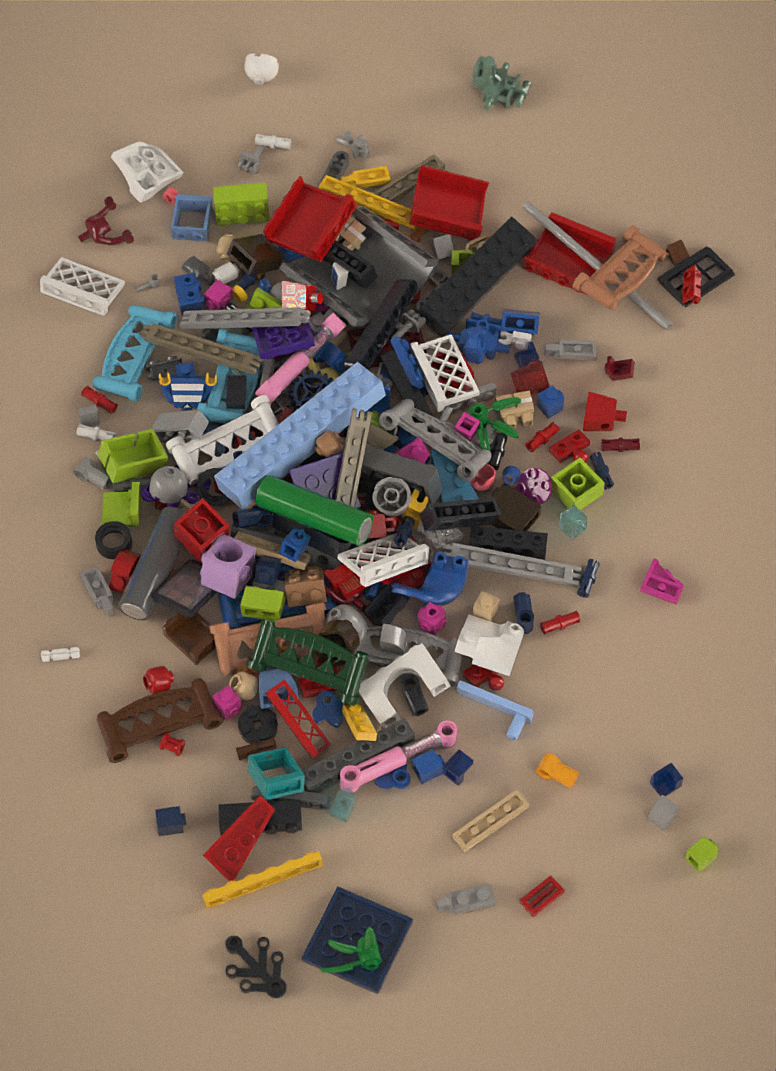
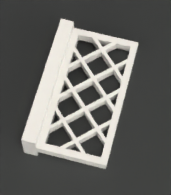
[40,257,125,316]
[410,335,480,412]
[338,533,429,587]

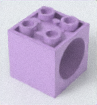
[200,534,256,599]

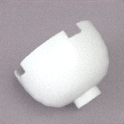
[245,53,279,85]

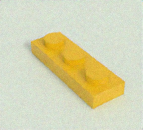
[342,704,377,741]

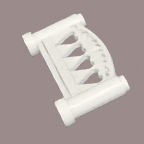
[166,395,279,485]

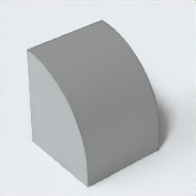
[430,234,454,260]
[77,404,100,426]
[380,624,407,653]
[648,795,678,831]

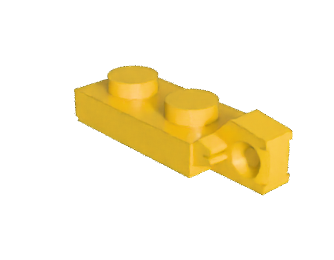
[341,166,391,188]

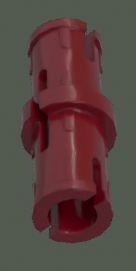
[601,437,640,452]

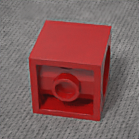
[174,498,230,562]

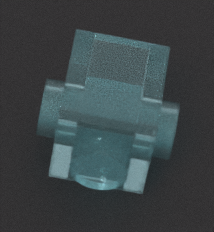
[559,505,588,540]
[328,789,358,823]

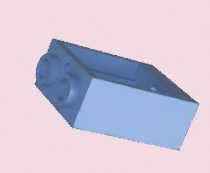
[171,194,213,241]

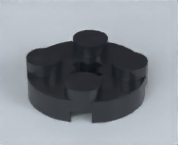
[238,705,278,744]

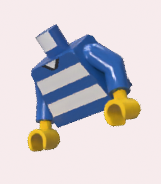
[158,373,217,411]

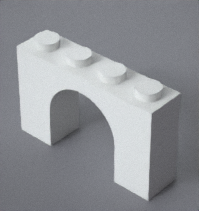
[359,643,450,729]

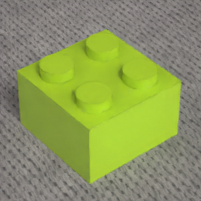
[551,458,605,514]

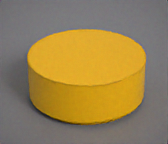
[232,285,248,303]

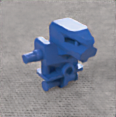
[447,312,510,364]

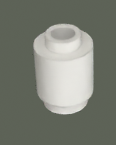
[211,262,239,284]

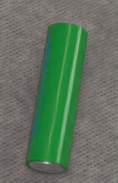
[256,475,373,546]

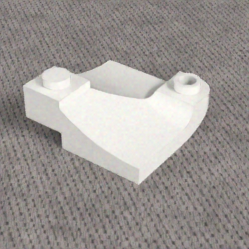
[111,142,184,203]
[454,614,524,676]

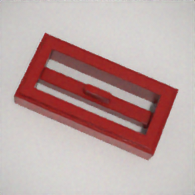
[519,875,565,917]

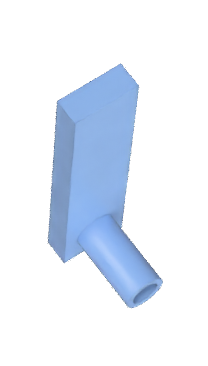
[457,681,534,740]

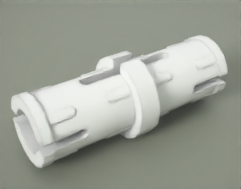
[255,134,291,150]
[77,424,116,442]

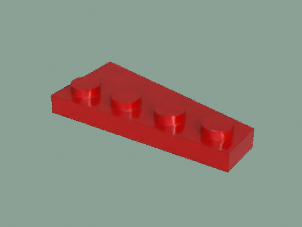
[203,795,275,882]

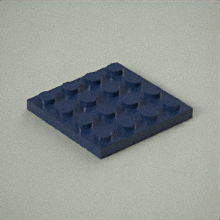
[301,886,413,994]

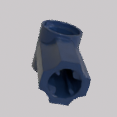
[232,505,274,528]
[513,592,534,634]

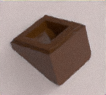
[666,239,690,266]

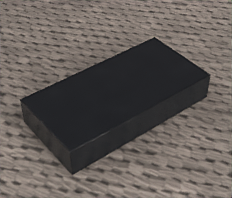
[226,375,247,409]

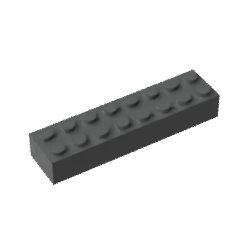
[300,437,443,506]

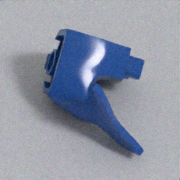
[391,552,469,606]

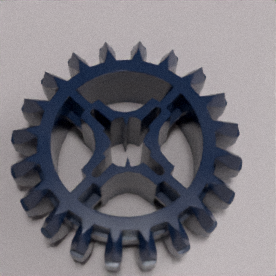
[288,370,334,411]

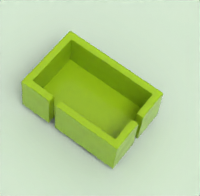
[213,182,270,226]
[98,429,168,483]

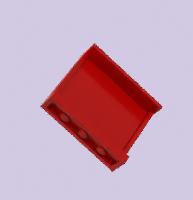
[409,165,489,240]
[263,176,357,262]
[523,212,616,295]

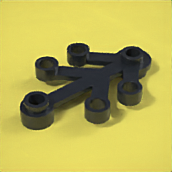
[225,935,287,999]

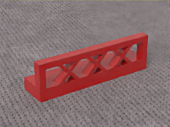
[265,679,331,759]

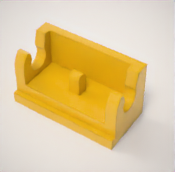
[401,489,428,529]

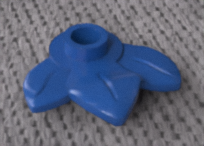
[312,691,349,728]
[375,763,411,789]

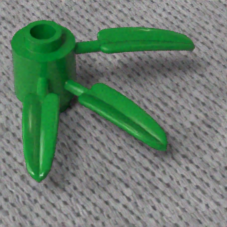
[469,397,521,451]
[319,927,382,973]

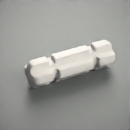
[41,647,80,662]

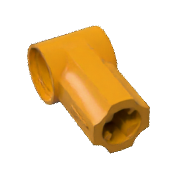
[535,753,579,788]

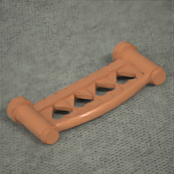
[572,225,669,311]
[209,602,326,676]

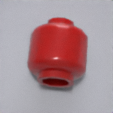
[143,666,174,693]

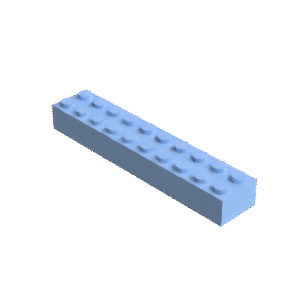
[214,362,386,510]

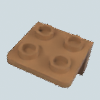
[285,566,327,607]

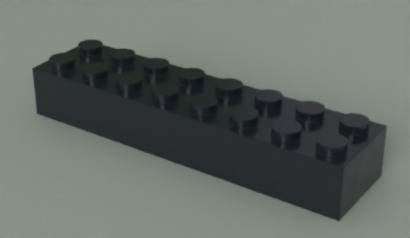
[417,216,538,337]

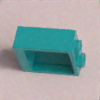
[248,747,305,800]

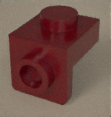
[605,356,635,381]

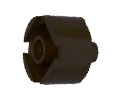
[315,620,360,666]

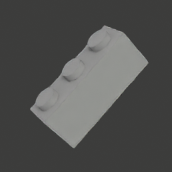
[151,410,209,442]

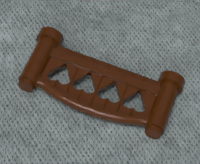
[97,678,223,763]

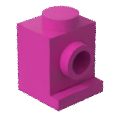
[454,412,480,441]

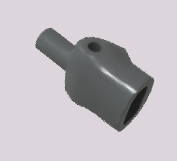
[182,256,214,285]

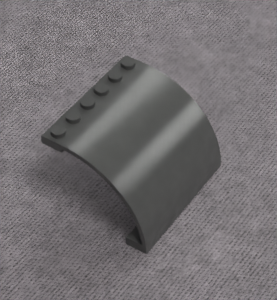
[280,206,439,327]

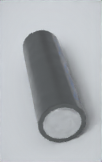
[118,507,185,621]

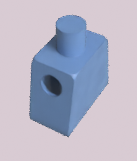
[259,665,298,709]

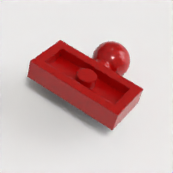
[549,429,590,463]
[462,665,504,691]

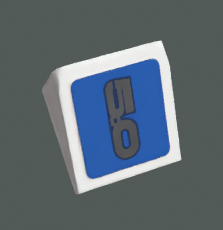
[331,262,348,290]

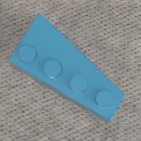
[431,449,478,503]

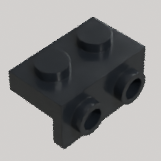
[363,585,410,626]

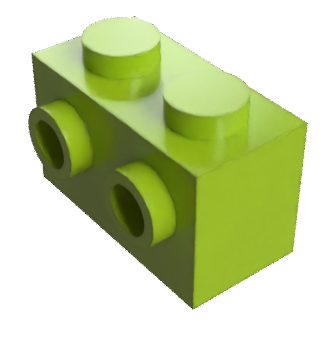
[240,586,285,620]

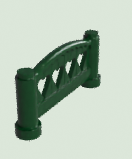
[246,618,368,705]

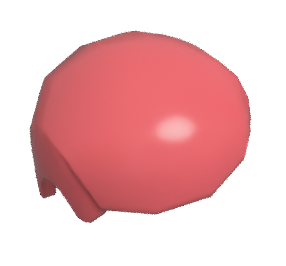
[469,464,496,491]

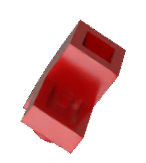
[109,549,141,593]

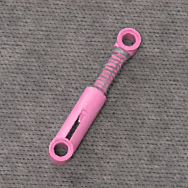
[255,313,347,404]
[340,720,457,793]

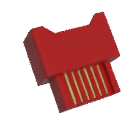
[324,557,367,599]

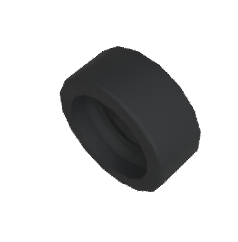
[197,468,230,506]
[95,521,133,559]

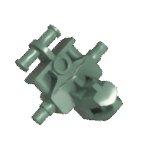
[472,56,531,110]

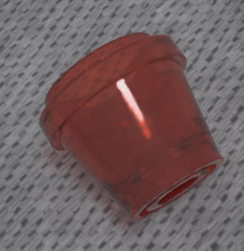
[510,358,550,395]

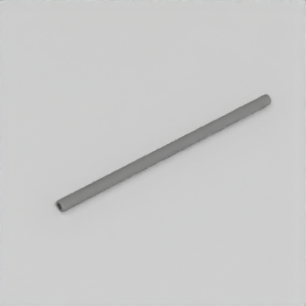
[523,201,672,330]

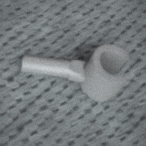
[136,274,160,292]

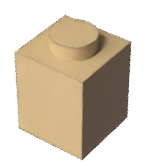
[473,591,499,622]

